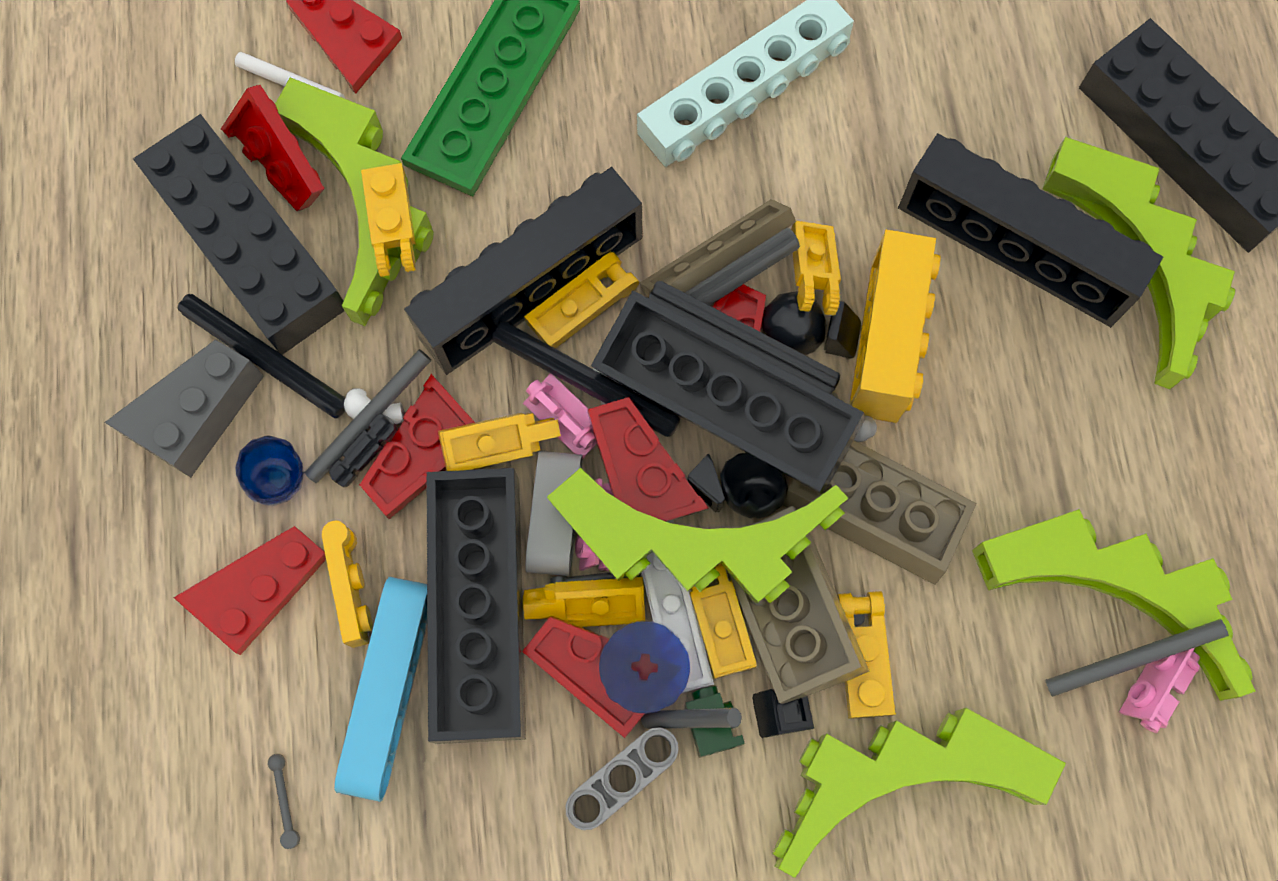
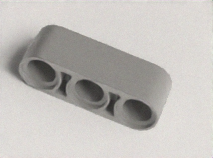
[525,451,583,576]
[565,727,678,830]

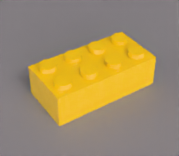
[849,229,941,423]

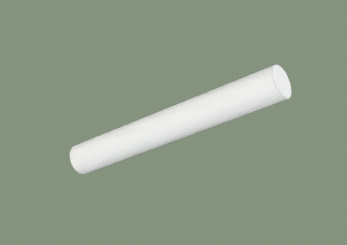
[235,52,345,99]

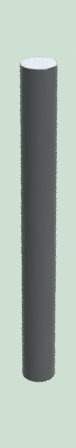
[305,349,432,483]
[1045,619,1229,697]

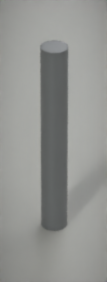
[641,708,742,729]

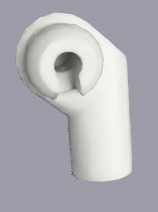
[344,388,404,429]

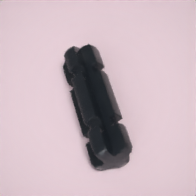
[329,414,397,487]

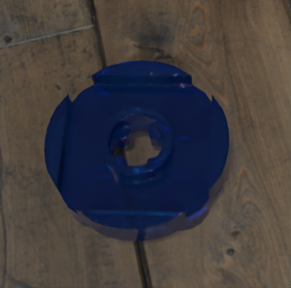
[599,620,690,713]

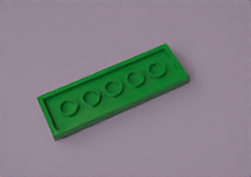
[401,0,580,197]

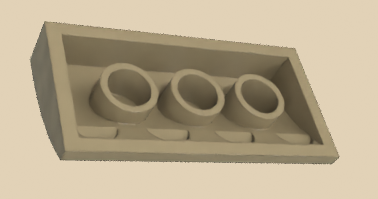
[783,441,977,585]
[727,506,869,704]

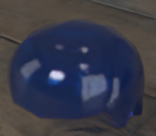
[235,435,305,506]

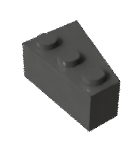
[105,339,264,478]

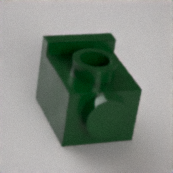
[684,686,745,758]

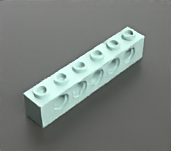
[637,0,854,168]

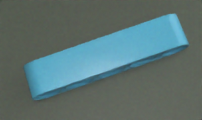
[334,577,427,802]

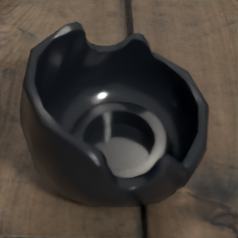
[762,291,827,355]
[720,452,788,519]

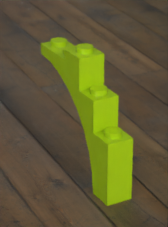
[275,77,434,326]
[1042,137,1235,389]
[547,468,848,603]
[972,509,1256,701]
[772,708,1066,878]

